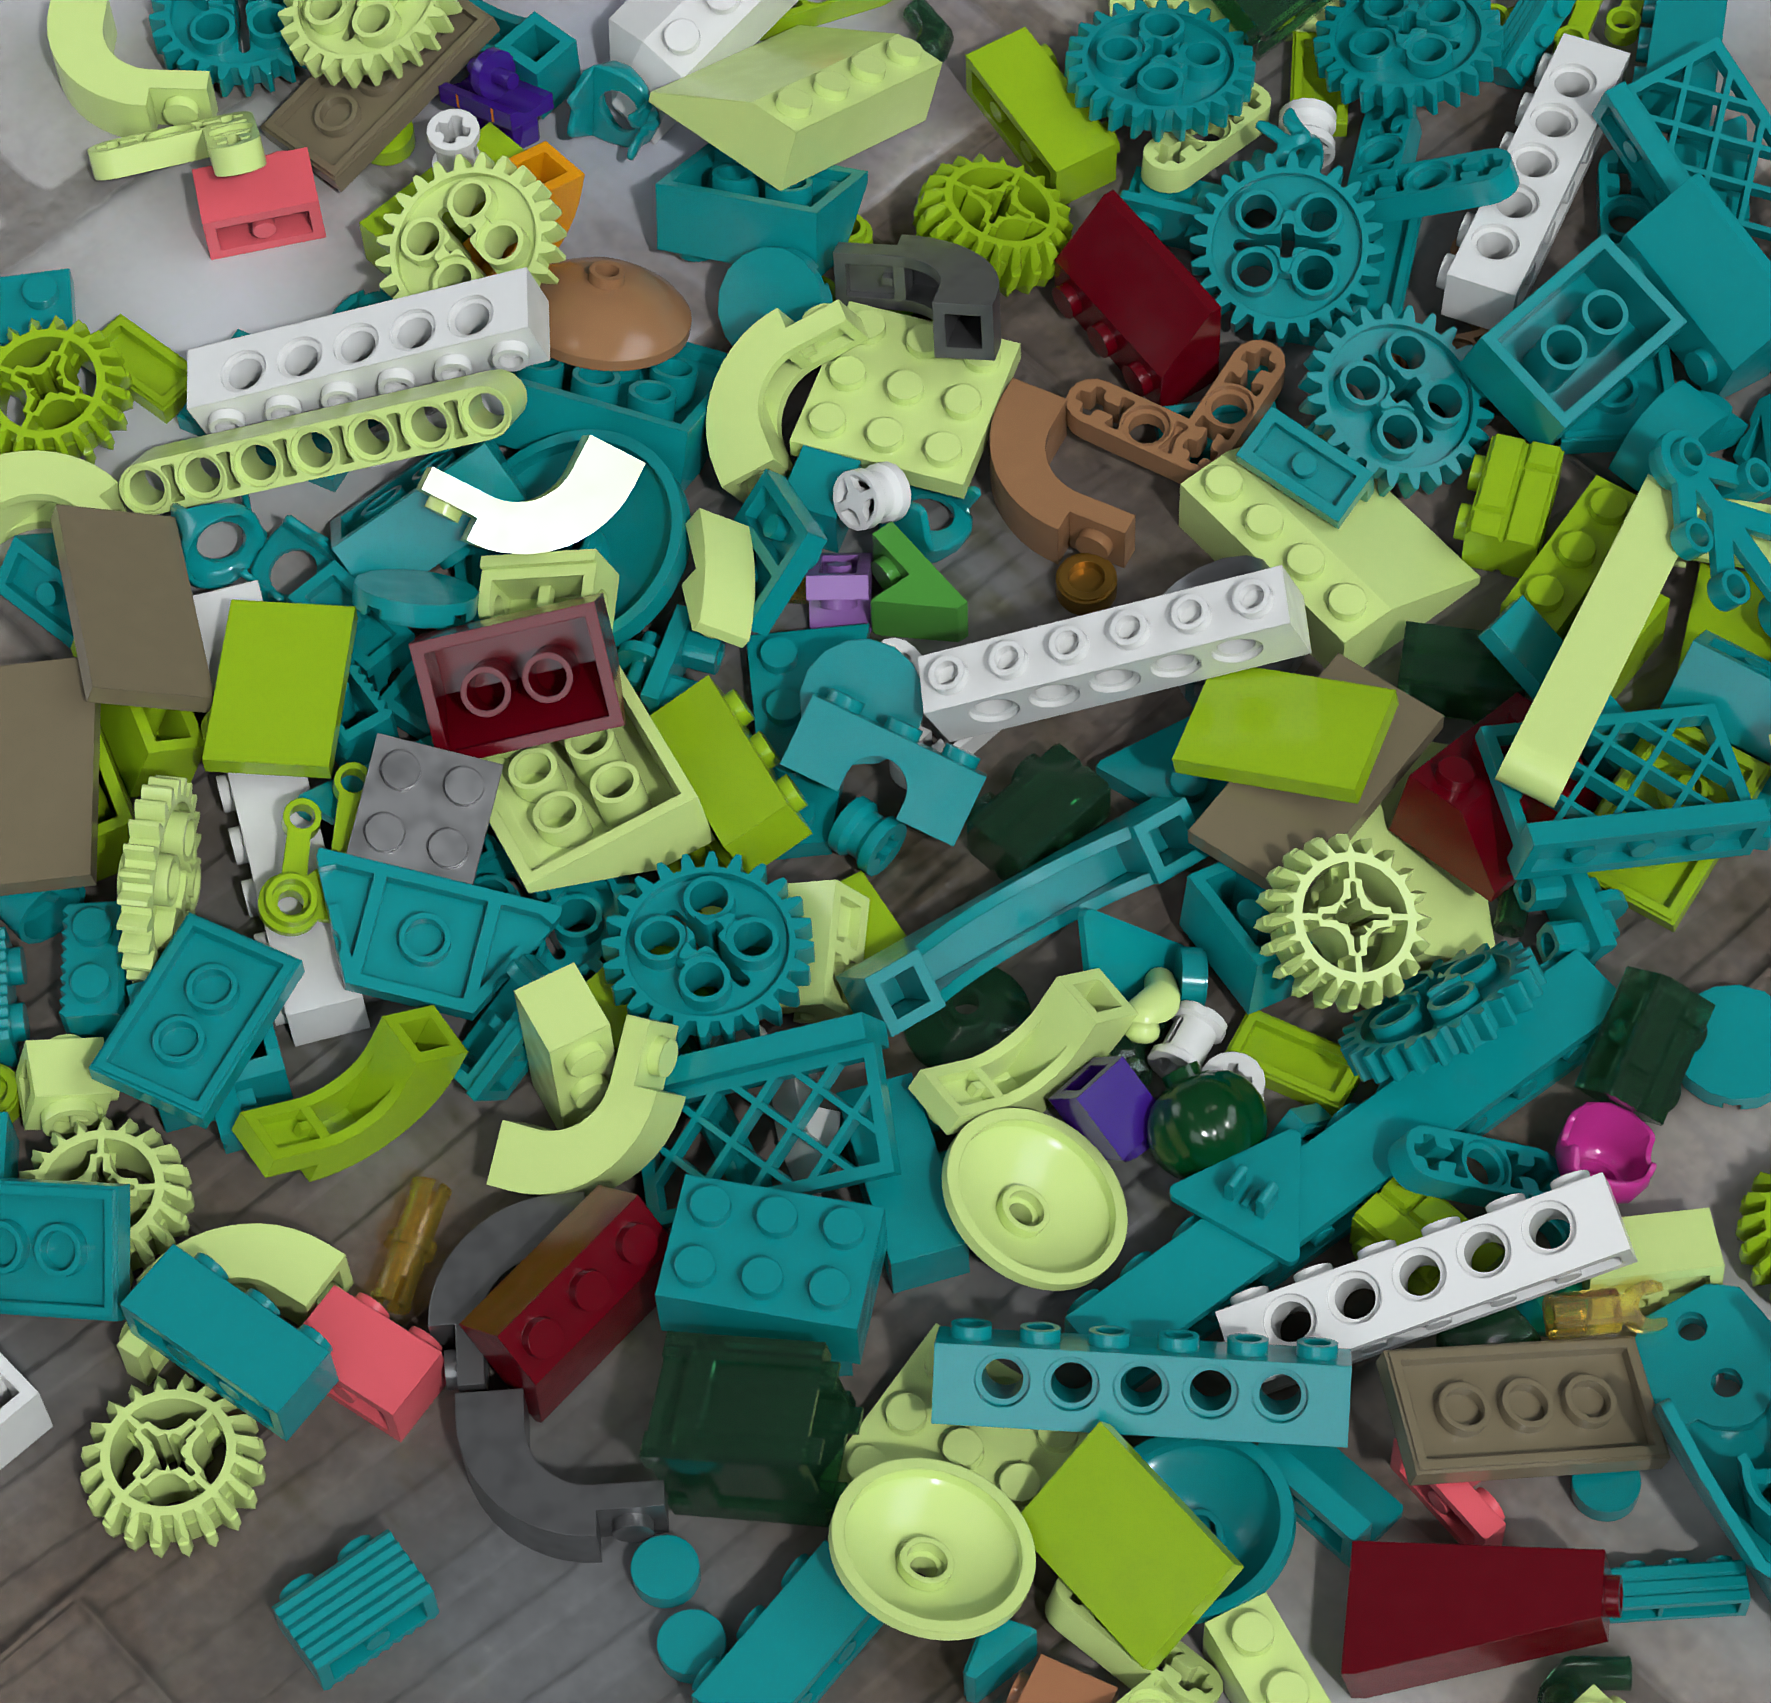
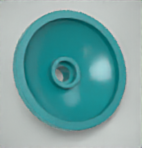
[1133,1437,1296,1624]

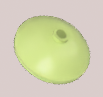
[941,1108,1128,1291]
[828,1458,1036,1641]

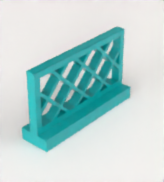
[1592,36,1771,261]
[1475,703,1771,880]
[642,1012,902,1228]

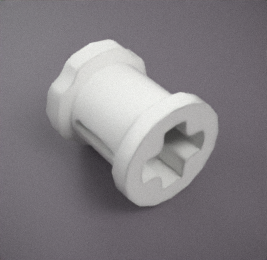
[426,109,480,172]
[1147,1000,1228,1078]

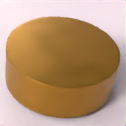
[1056,553,1117,616]

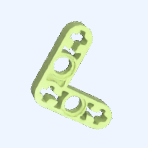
[1141,82,1271,193]
[87,111,267,180]
[1045,1577,1223,1703]

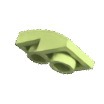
[682,508,755,648]

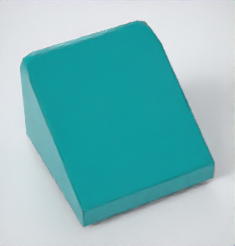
[963,1620,1038,1703]

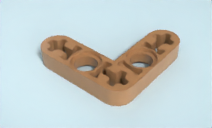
[1066,340,1286,484]

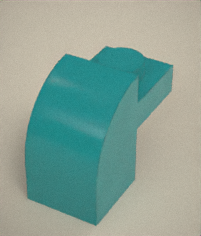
[1608,380,1748,492]

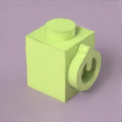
[15,1034,120,1139]

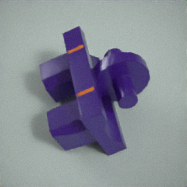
[438,47,554,149]

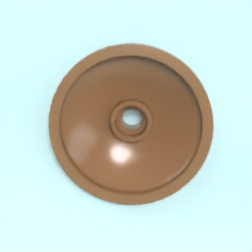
[540,257,692,371]

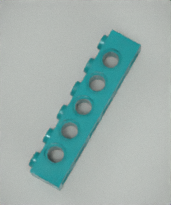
[931,1318,1352,1448]

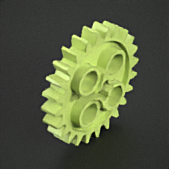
[278,0,462,88]
[375,152,567,300]
[116,775,201,984]

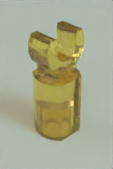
[1542,1280,1668,1340]

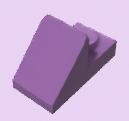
[806,553,872,633]

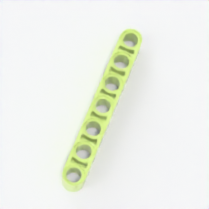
[119,369,528,515]
[1495,474,1701,808]

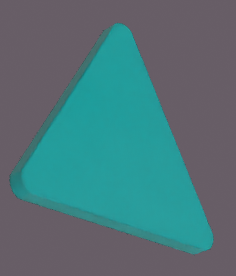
[1078,908,1186,1002]
[1169,1129,1301,1266]

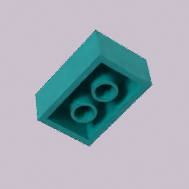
[1457,232,1687,445]
[655,1174,888,1364]

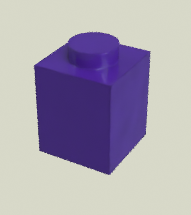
[1048,1056,1156,1162]

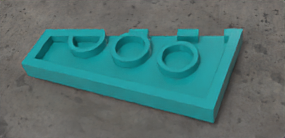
[747,623,870,860]

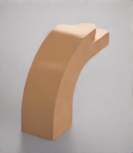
[990,378,1136,568]

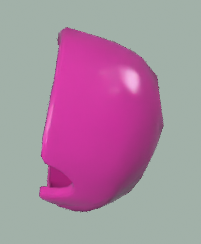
[1555,1102,1657,1204]

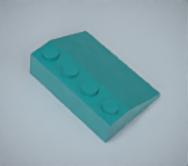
[494,342,728,491]

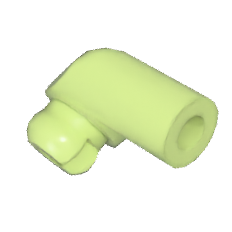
[1125,967,1181,1044]

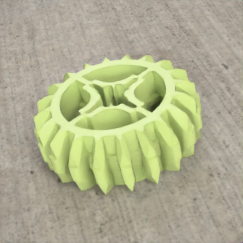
[1253,834,1433,1013]
[19,1115,195,1288]
[80,1374,266,1559]

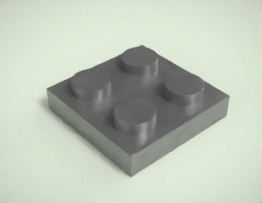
[346,733,503,885]

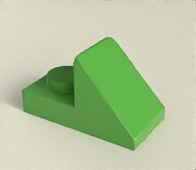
[870,521,969,642]

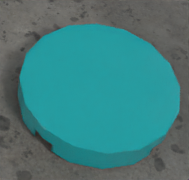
[718,246,833,346]
[352,569,479,628]
[799,639,924,765]
[1669,985,1771,1110]

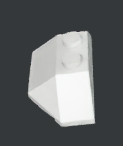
[609,0,799,145]

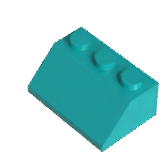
[656,143,868,276]
[1618,172,1771,398]
[330,439,527,579]

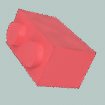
[192,147,326,260]
[303,1285,446,1443]

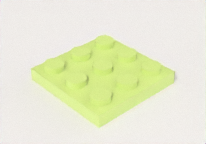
[789,301,1021,499]
[820,1323,1089,1512]

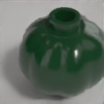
[1147,1061,1268,1180]

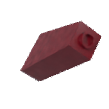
[1341,1541,1623,1699]

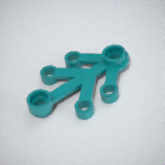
[1648,429,1771,638]

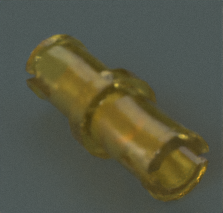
[370,1176,452,1315]

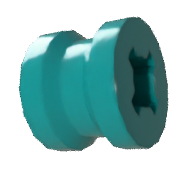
[827,796,907,877]

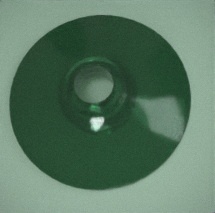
[903,967,1031,1068]

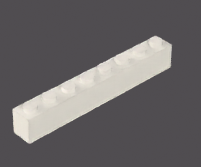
[193,580,371,1047]

